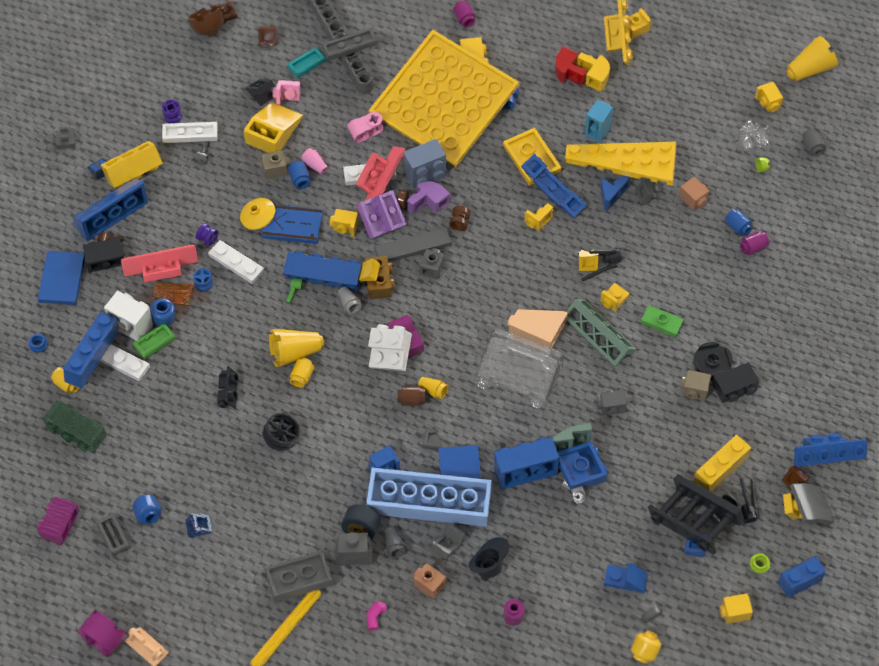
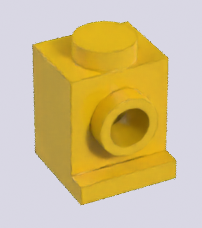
[627,8,651,39]
[755,82,783,112]
[329,209,358,237]

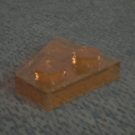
[153,283,194,306]

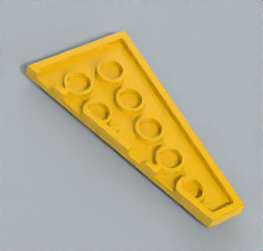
[565,142,677,186]

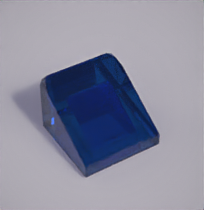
[185,514,213,538]

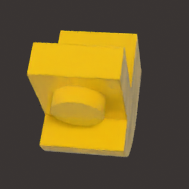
[577,52,610,92]

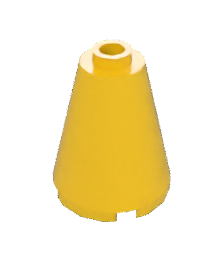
[786,36,838,81]
[269,329,324,367]

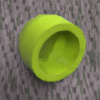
[755,157,771,172]

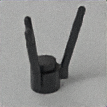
[578,248,621,281]
[727,477,759,524]

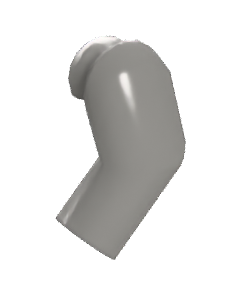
[562,480,586,503]

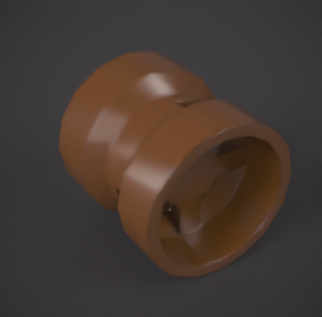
[449,205,471,231]

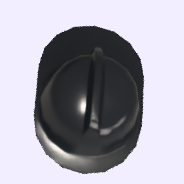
[468,537,510,581]

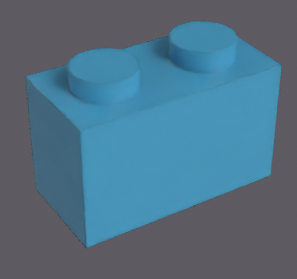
[584,99,613,143]

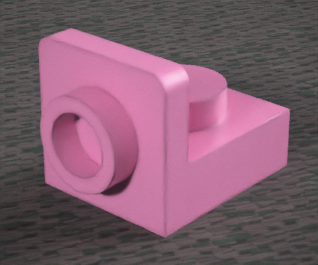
[273,80,300,105]

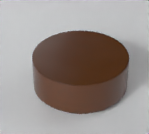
[397,190,409,209]

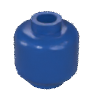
[150,298,176,326]
[132,495,161,524]

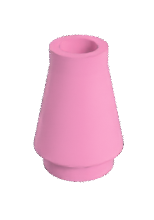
[301,148,328,174]

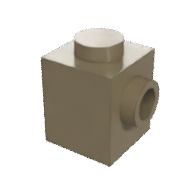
[261,151,290,179]
[680,370,711,400]

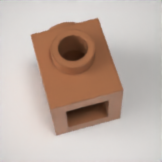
[679,177,709,210]
[413,563,446,599]

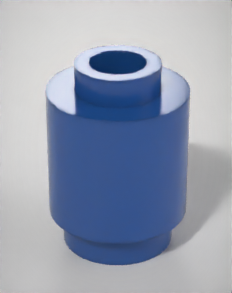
[288,161,310,189]
[725,209,753,236]

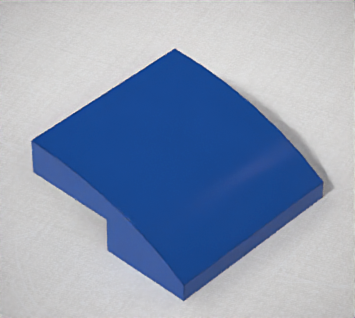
[438,445,481,479]

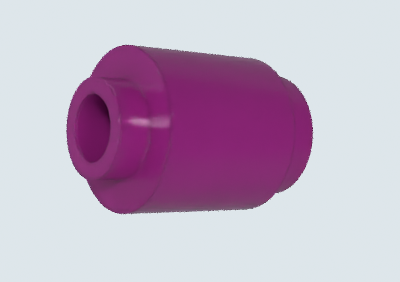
[453,1,476,27]
[740,231,769,255]
[503,599,524,626]

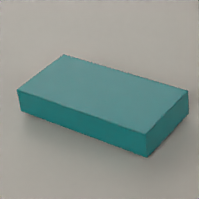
[287,47,326,79]

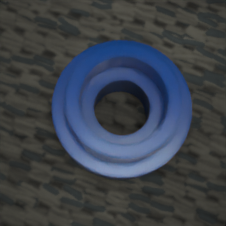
[28,334,48,353]

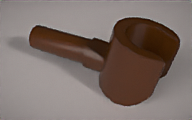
[97,232,124,242]

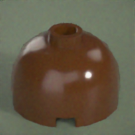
[188,5,224,37]

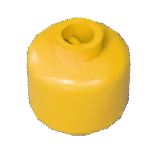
[631,631,662,664]

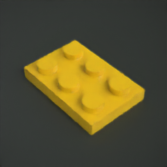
[503,128,561,186]

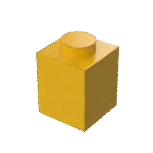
[719,593,753,624]

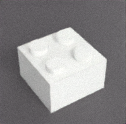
[104,290,154,341]

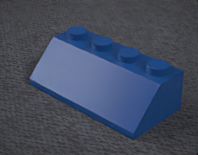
[72,179,149,242]

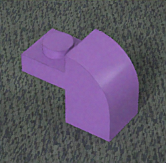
[407,181,450,214]

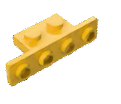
[604,0,633,66]

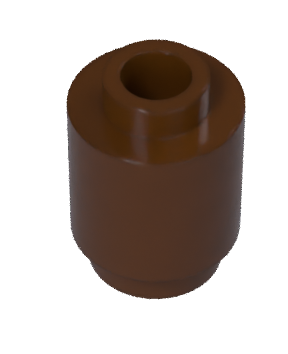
[397,386,425,406]

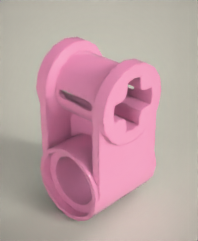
[347,112,383,143]

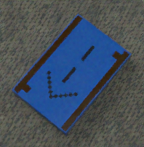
[262,204,323,244]

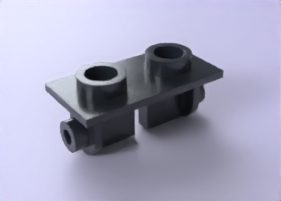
[217,366,239,409]

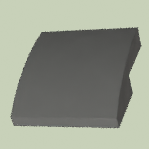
[790,483,834,525]

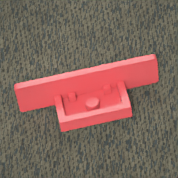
[355,146,405,201]
[121,244,198,282]

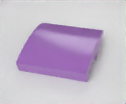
[356,190,407,239]

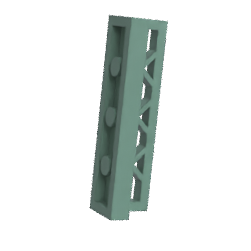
[566,299,636,366]

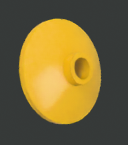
[240,198,275,230]

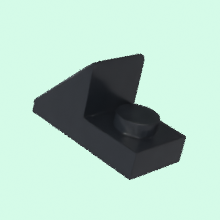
[245,79,275,106]

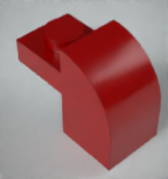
[555,47,587,86]

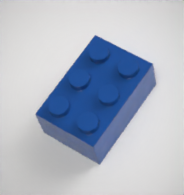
[494,437,559,490]

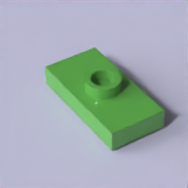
[641,305,684,338]
[133,324,176,359]

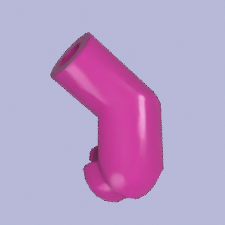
[366,601,387,631]

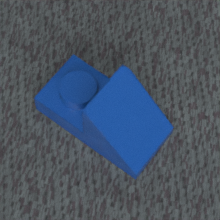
[600,175,630,211]
[604,563,648,593]

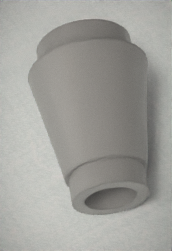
[338,287,361,314]

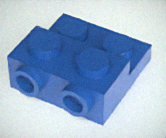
[557,441,608,490]

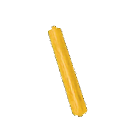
[250,590,321,666]

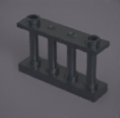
[648,474,744,555]

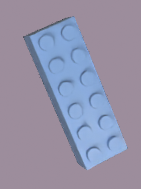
[366,468,492,527]

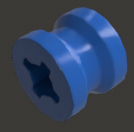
[193,268,213,292]

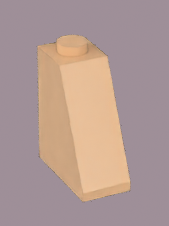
[507,309,567,351]

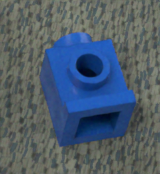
[368,445,400,472]

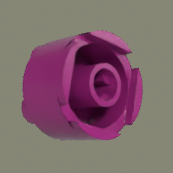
[77,609,127,658]

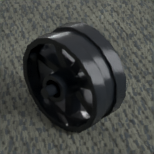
[262,413,300,451]

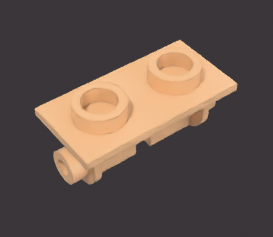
[125,626,169,666]

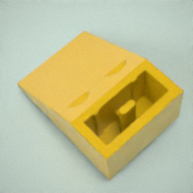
[243,102,303,153]

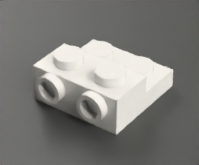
[368,324,412,371]

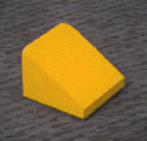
[359,259,380,281]

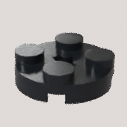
[693,342,733,379]

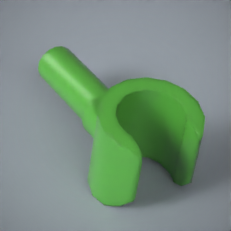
[286,278,303,303]

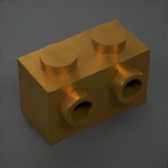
[365,256,395,300]

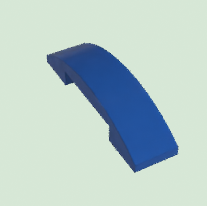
[521,153,587,218]

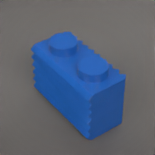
[778,556,826,598]

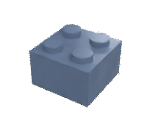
[403,139,446,189]

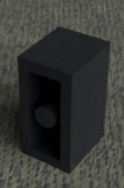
[83,237,124,273]
[712,362,759,403]

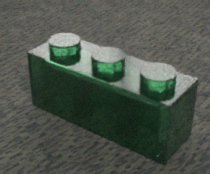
[43,400,107,453]

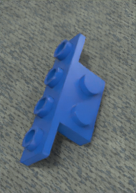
[794,433,868,467]

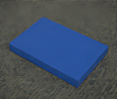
[38,251,85,305]

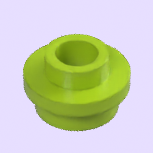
[750,554,770,574]

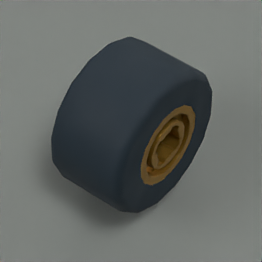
[341,504,381,540]

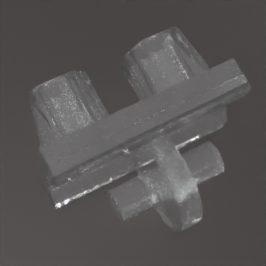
[734,120,771,152]

